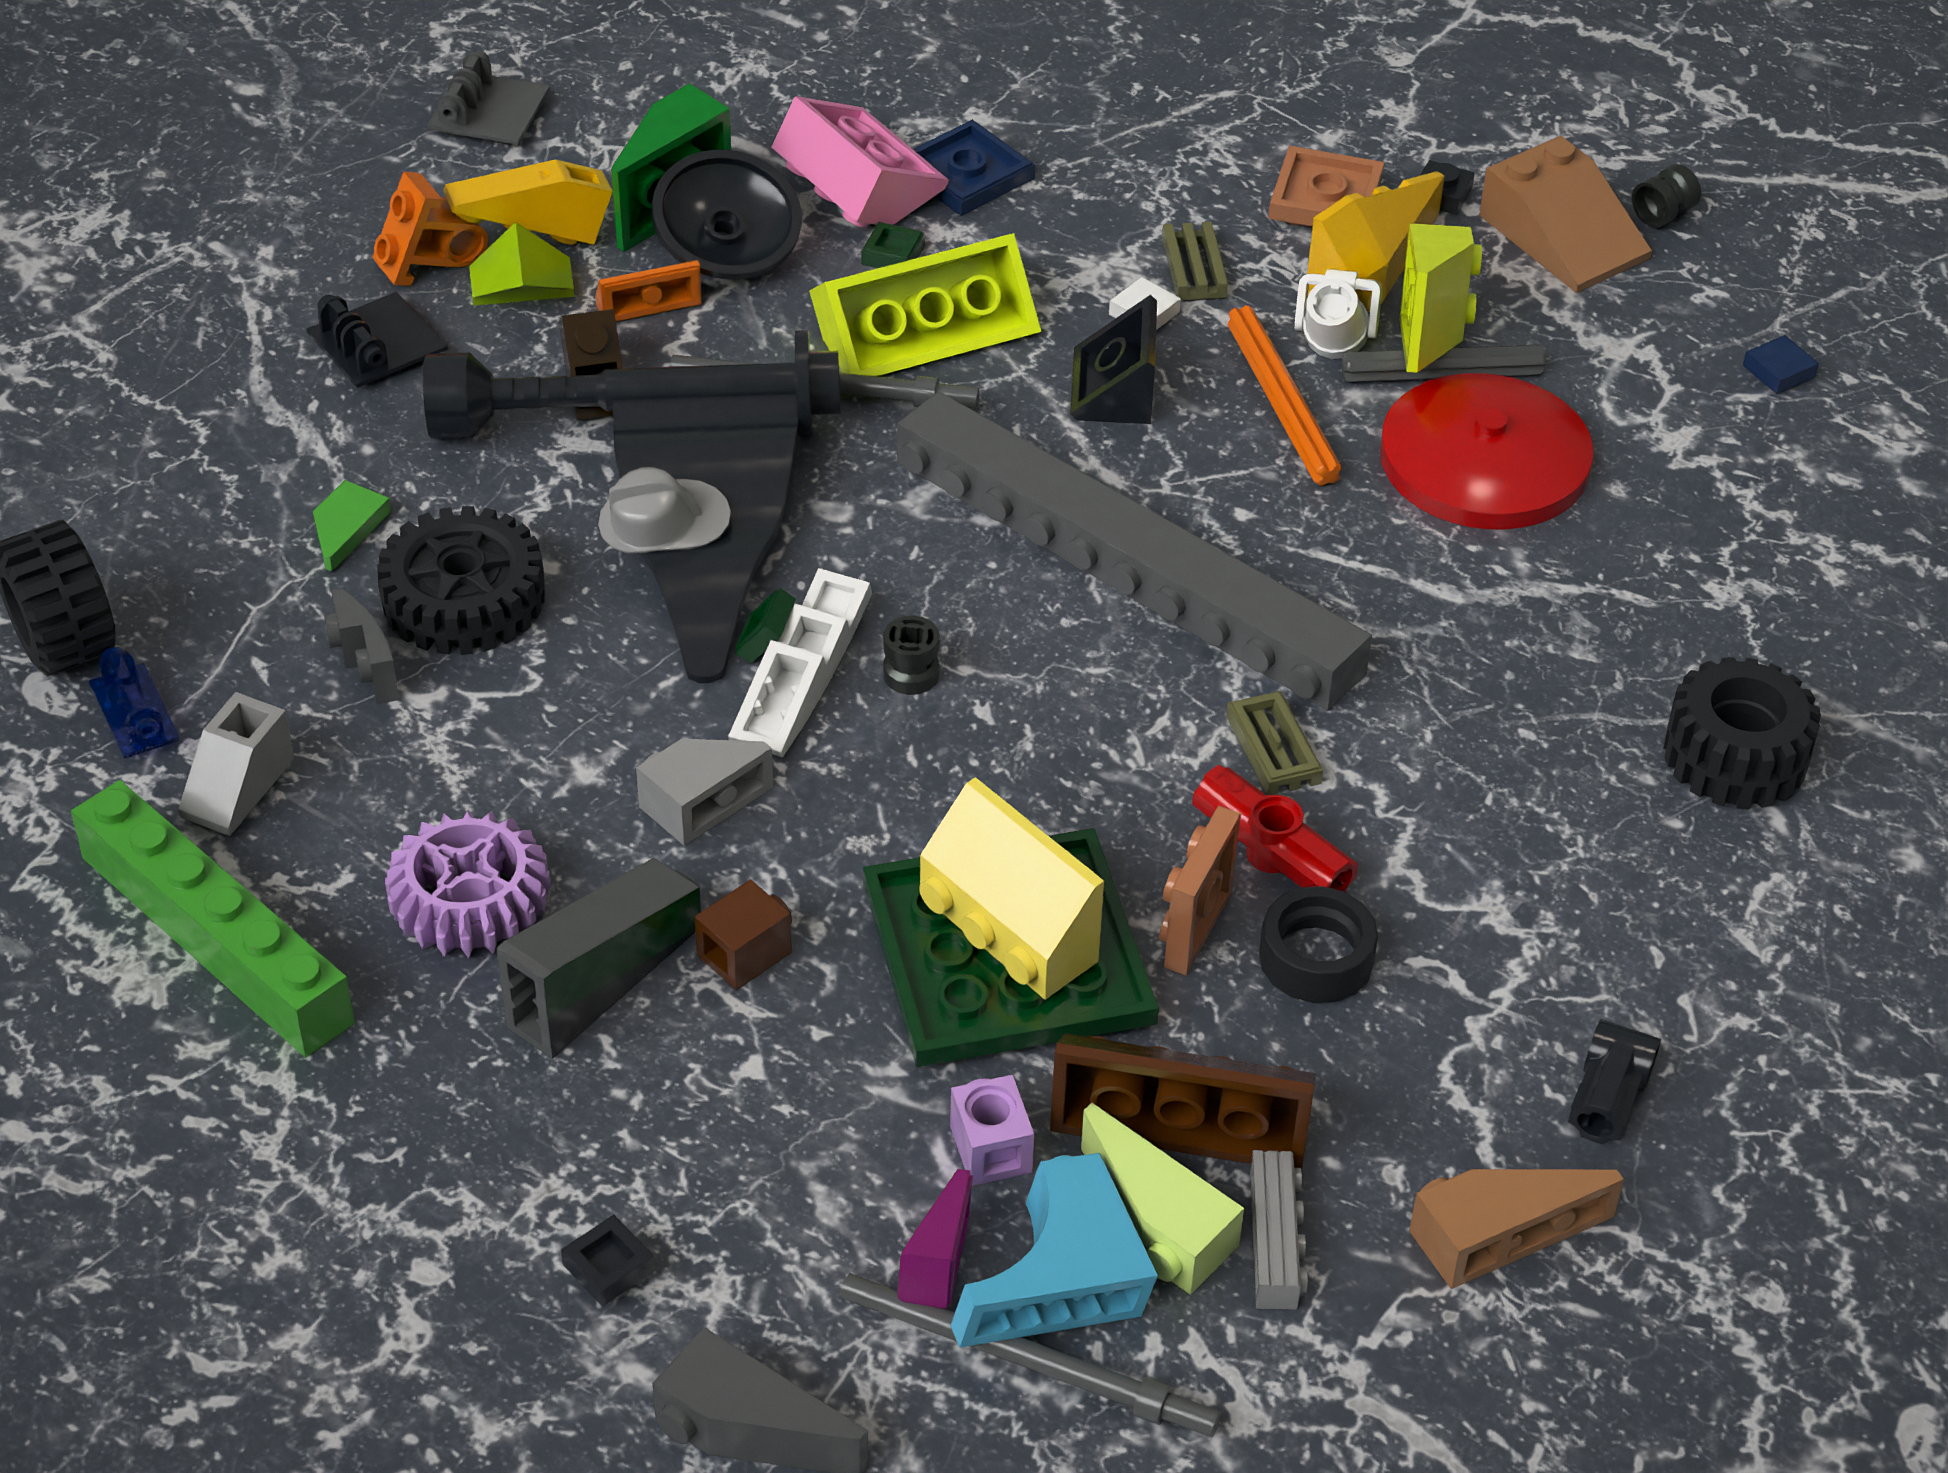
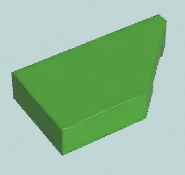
[313,480,391,572]

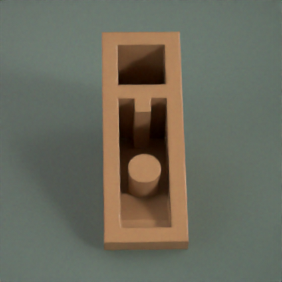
[1409,1169,1624,1289]

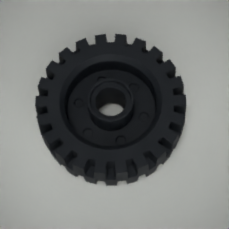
[377,506,545,655]

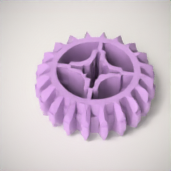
[385,810,551,959]

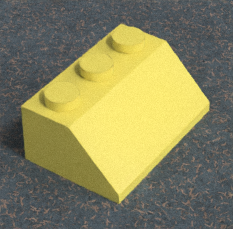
[919,777,1104,1000]

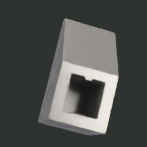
[178,692,294,836]

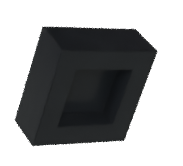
[1420,160,1475,215]
[561,1214,655,1307]

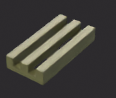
[1162,221,1228,301]
[1226,691,1323,795]

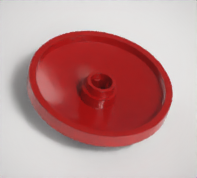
[1380,373,1593,530]

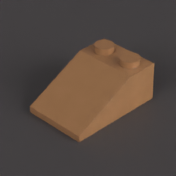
[1479,135,1652,293]

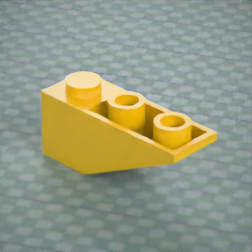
[443,159,613,245]

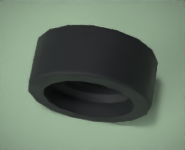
[1259,886,1378,1003]

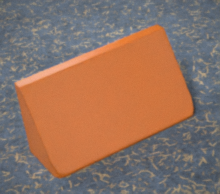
[595,260,702,322]

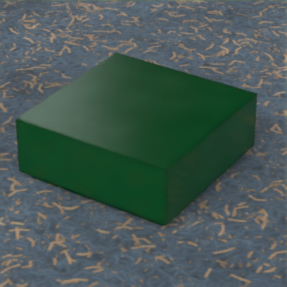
[861,222,925,269]
[735,588,796,664]

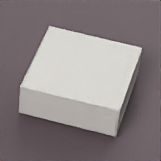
[1109,277,1181,330]

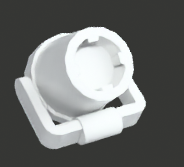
[1295,269,1382,359]

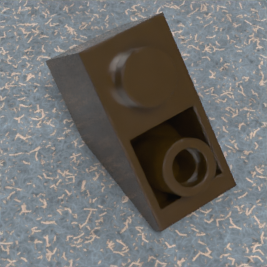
[558,309,623,421]

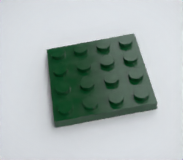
[863,828,1159,1067]

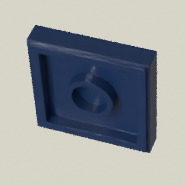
[913,119,1035,216]

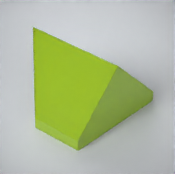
[469,222,574,306]

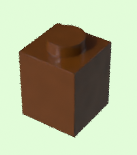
[694,879,792,990]

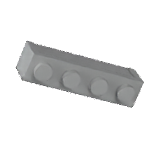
[1250,1150,1308,1310]

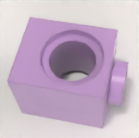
[950,1075,1034,1186]

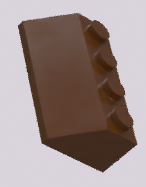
[1050,1033,1316,1172]

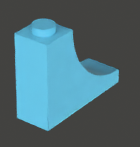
[950,1153,1158,1348]

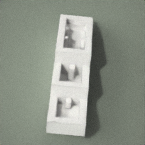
[728,568,872,757]

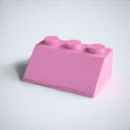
[771,96,949,228]

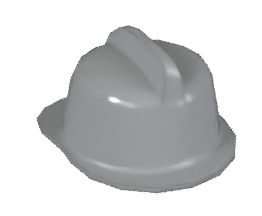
[598,467,731,554]

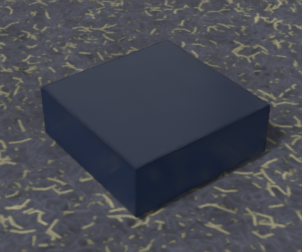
[1743,335,1819,394]

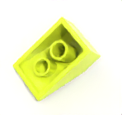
[1399,223,1482,373]

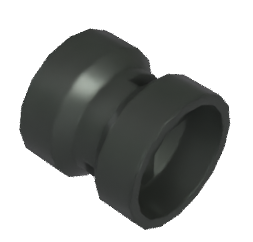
[1631,164,1702,228]
[883,615,940,695]

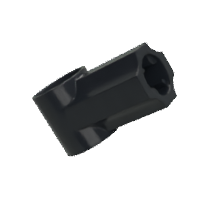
[1568,1019,1661,1144]

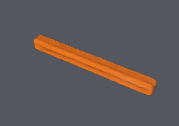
[1227,305,1341,486]

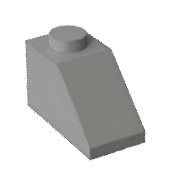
[636,739,773,846]

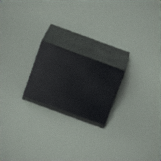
[1070,295,1157,424]

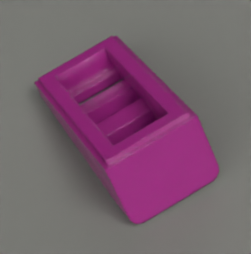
[897,1169,973,1309]

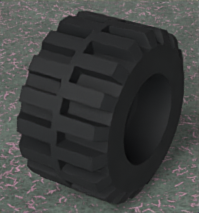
[0,519,116,677]
[1663,657,1821,809]

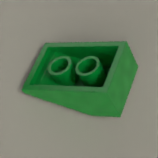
[611,83,731,252]

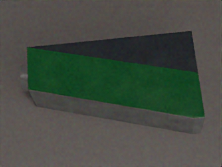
[497,858,701,1059]

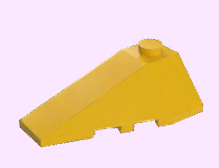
[1307,171,1445,312]

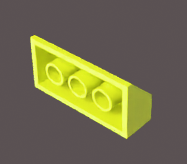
[809,233,1042,377]

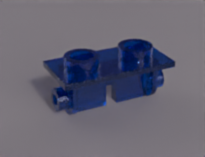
[89,647,180,759]

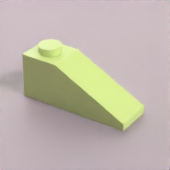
[1081,1103,1244,1295]

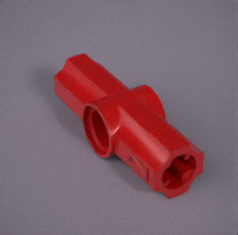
[1192,764,1358,892]

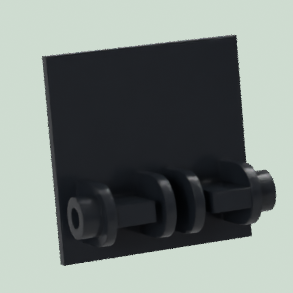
[306,292,448,388]

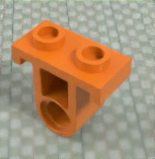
[372,171,488,286]

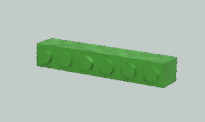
[71,780,355,1058]

